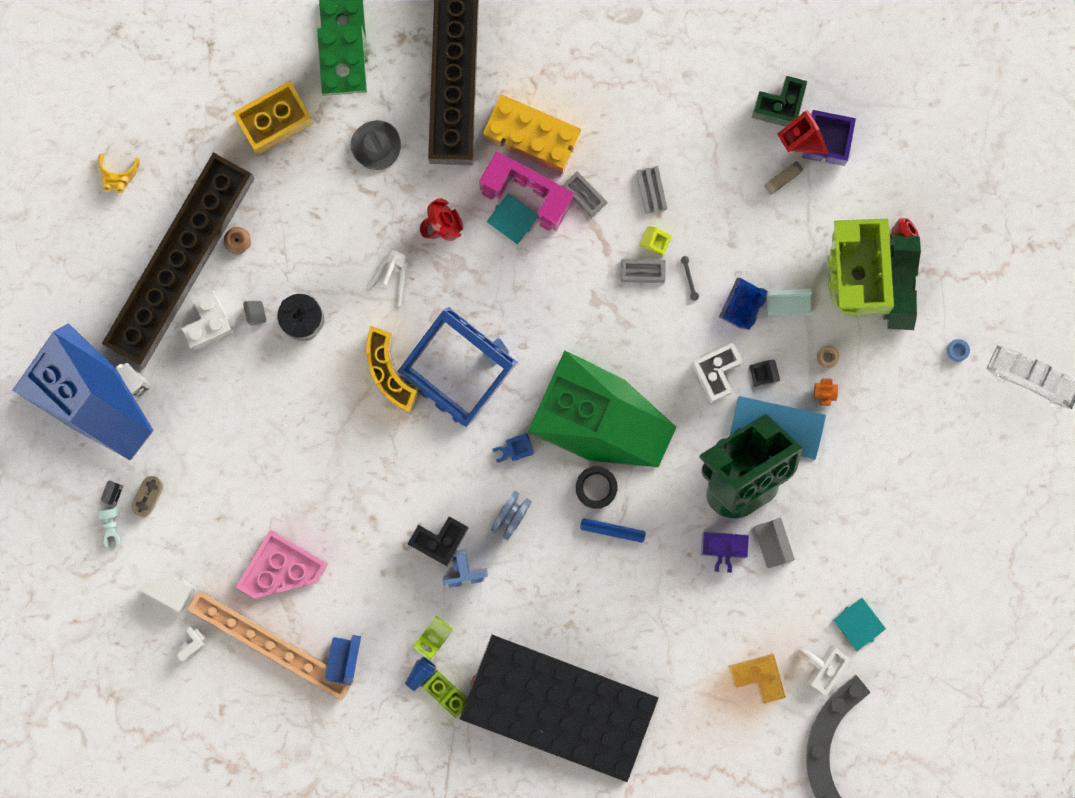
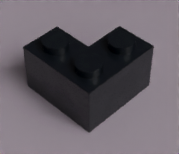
[408,516,469,567]

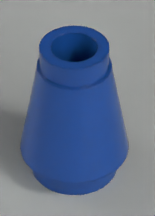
[405,657,436,691]

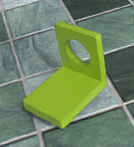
[412,616,453,660]

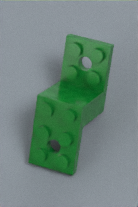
[317,0,368,96]

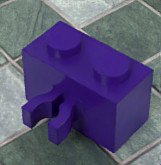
[701,532,749,573]

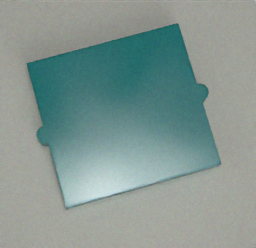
[487,193,539,245]
[833,598,886,651]

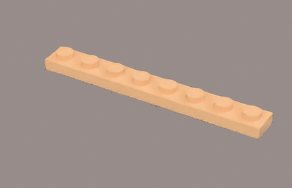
[188,590,354,700]

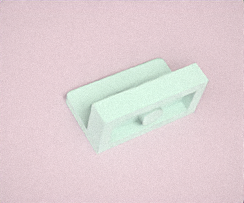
[766,289,812,317]

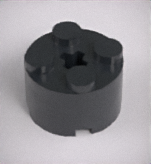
[277,294,324,341]

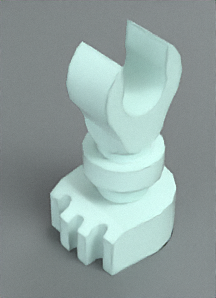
[98,508,120,547]

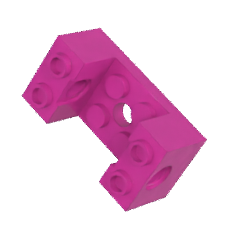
[479,151,574,231]

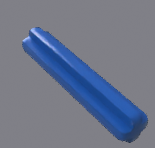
[580,518,646,543]

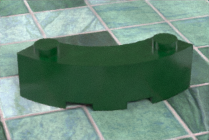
[883,235,921,330]

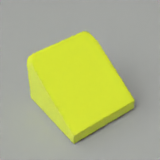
[639,226,672,256]

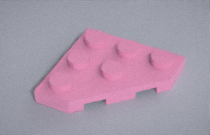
[236,530,328,599]

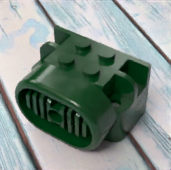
[699,414,803,519]

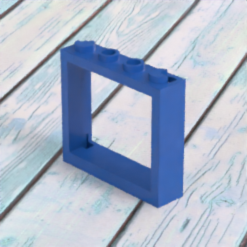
[397,307,518,427]

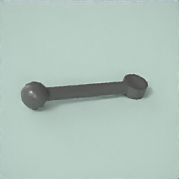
[681,256,699,301]

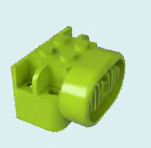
[827,219,894,317]

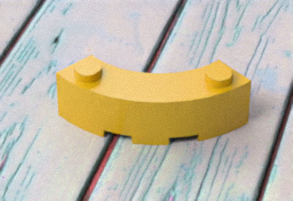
[366,326,418,414]

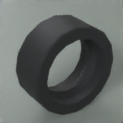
[576,466,618,509]

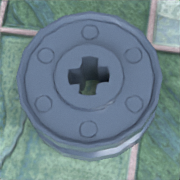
[491,491,532,541]

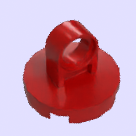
[420,198,463,241]

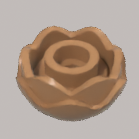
[224,227,251,254]

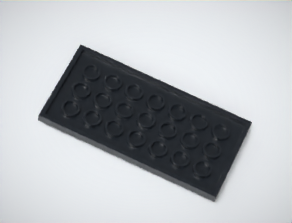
[459,634,659,782]

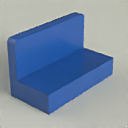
[325,635,361,685]

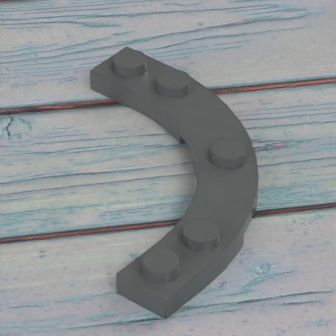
[806,675,871,798]

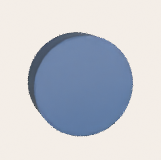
[947,339,970,362]

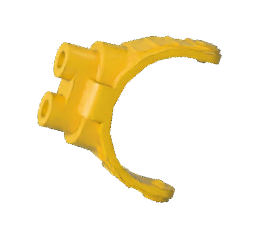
[98,154,140,193]

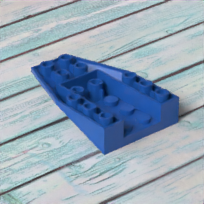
[12,323,154,460]

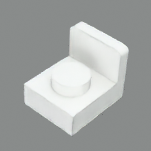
[177,627,206,662]

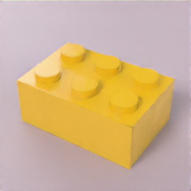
[233,81,314,156]

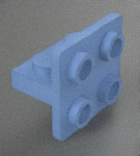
[443,549,488,588]

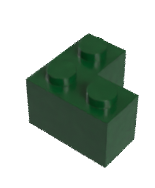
[752,76,808,127]

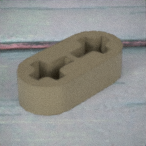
[764,161,804,195]
[132,476,163,517]

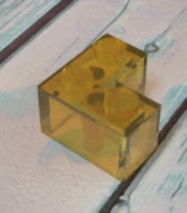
[728,653,786,704]

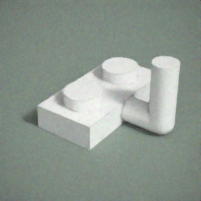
[797,645,851,696]

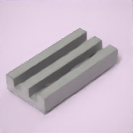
[636,166,667,214]
[562,171,608,218]
[621,259,666,283]

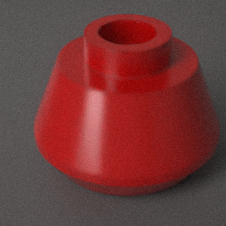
[890,218,919,240]

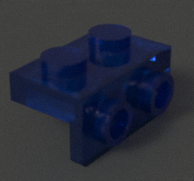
[719,278,768,330]

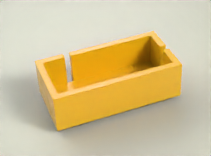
[483,94,581,174]

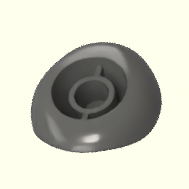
[351,120,401,170]

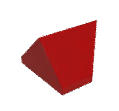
[777,110,829,154]

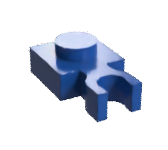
[493,433,535,463]

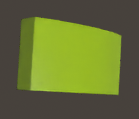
[421,669,467,718]

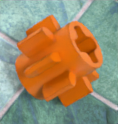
[814,378,838,406]

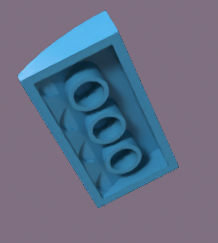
[730,396,826,459]

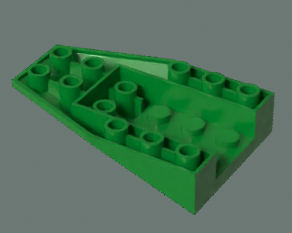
[528,350,676,468]

